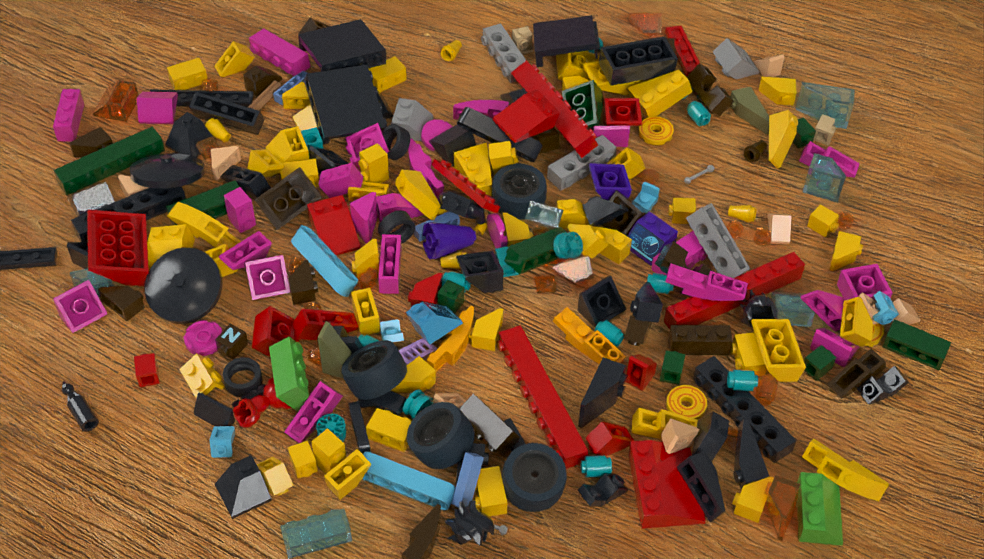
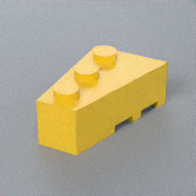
[627,70,692,118]
[454,142,492,197]

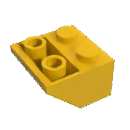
[266,126,309,174]

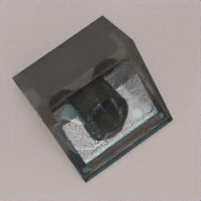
[67,182,115,216]

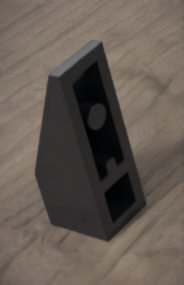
[220,165,271,200]
[630,282,663,323]
[733,418,770,489]
[677,451,725,522]

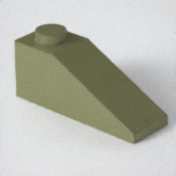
[730,87,769,134]
[318,322,351,379]

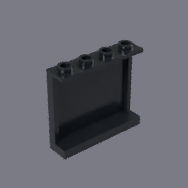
[533,15,600,67]
[298,19,386,71]
[304,65,387,145]

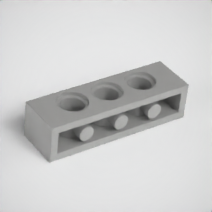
[481,23,526,83]
[547,135,617,191]
[686,203,750,278]

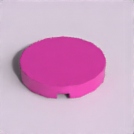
[421,119,453,151]
[487,213,508,248]
[183,320,223,356]

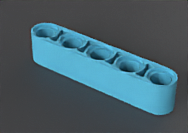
[291,225,359,297]
[362,452,456,510]

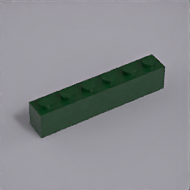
[53,126,165,196]

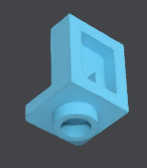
[634,182,660,212]
[873,291,899,325]
[380,319,404,342]
[210,426,235,458]

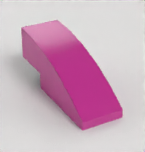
[799,141,860,178]

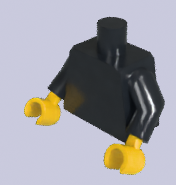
[438,190,488,235]

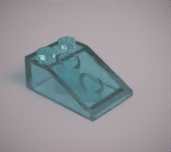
[796,82,855,129]

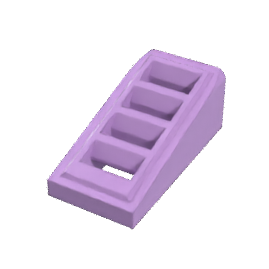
[399,338,438,365]

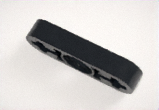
[348,401,371,454]

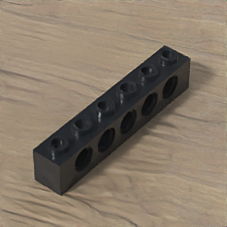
[71,187,186,242]
[693,356,797,464]

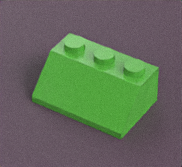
[269,337,309,412]
[796,472,843,545]

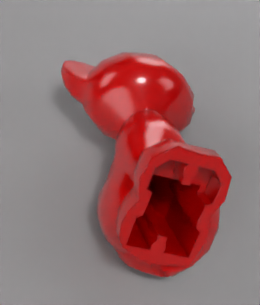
[233,378,291,428]

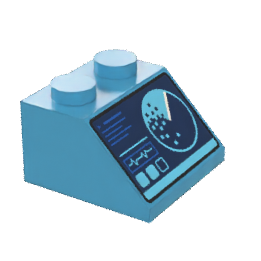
[406,302,463,344]

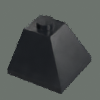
[165,112,216,157]
[456,250,504,293]
[215,455,272,519]

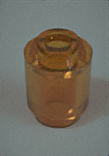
[755,374,778,406]

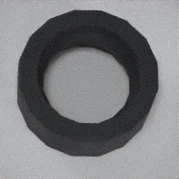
[382,124,410,160]
[378,210,415,244]
[222,357,263,397]

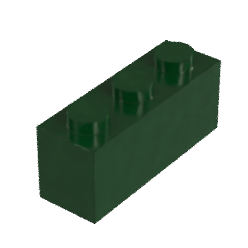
[882,319,951,370]

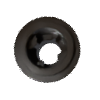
[744,140,767,162]

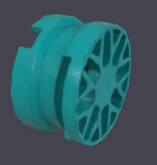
[553,232,583,259]
[403,389,434,419]
[316,414,346,442]

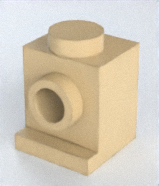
[512,26,533,54]
[814,114,836,146]

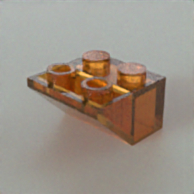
[93,80,139,122]

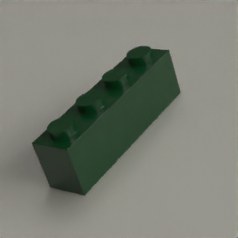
[167,180,239,225]
[504,227,568,275]

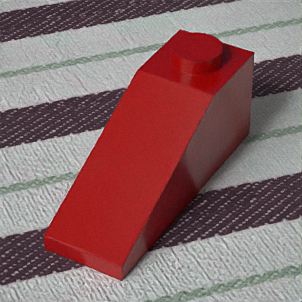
[292,308,359,340]

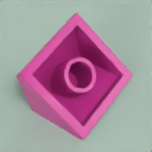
[137,92,178,124]
[591,126,630,147]
[350,192,378,244]
[245,255,290,300]
[53,280,108,333]
[810,328,859,368]

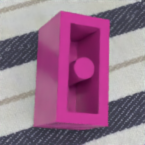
[318,163,364,198]
[224,187,256,233]

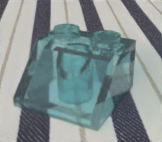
[803,153,846,203]
[771,291,815,327]

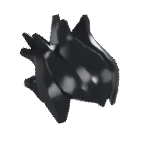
[740,290,777,328]
[445,500,495,546]

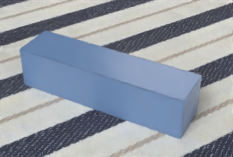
[273,71,308,106]
[414,211,460,242]
[451,452,484,507]

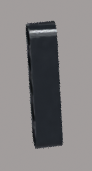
[456,107,543,162]

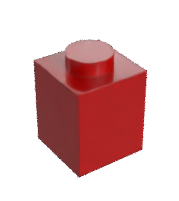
[134,353,160,388]

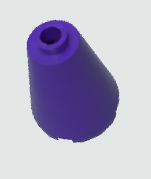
[422,222,476,259]

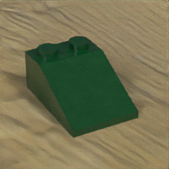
[562,80,603,128]

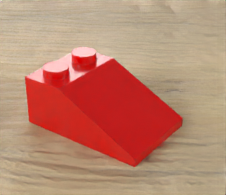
[492,89,560,143]
[307,195,361,256]

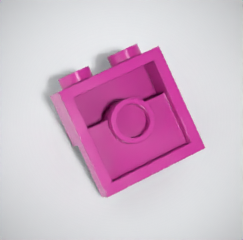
[346,123,389,171]

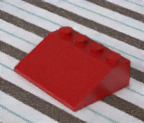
[87,210,149,287]
[628,440,706,529]

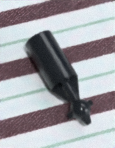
[61,381,99,432]

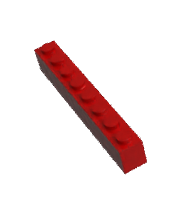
[511,60,598,158]
[664,252,805,330]
[496,325,588,469]

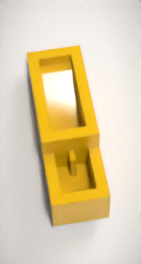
[631,408,698,440]

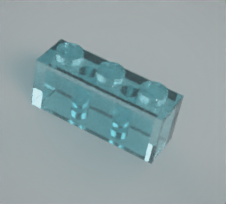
[280,509,352,559]

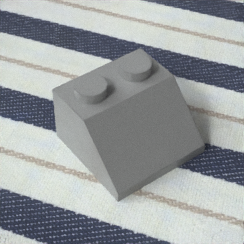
[713,38,759,79]
[391,98,434,142]

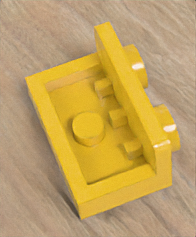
[348,181,389,202]
[179,353,225,398]

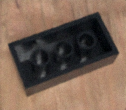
[598,36,678,86]

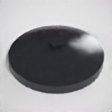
[130,153,205,188]
[145,248,223,324]

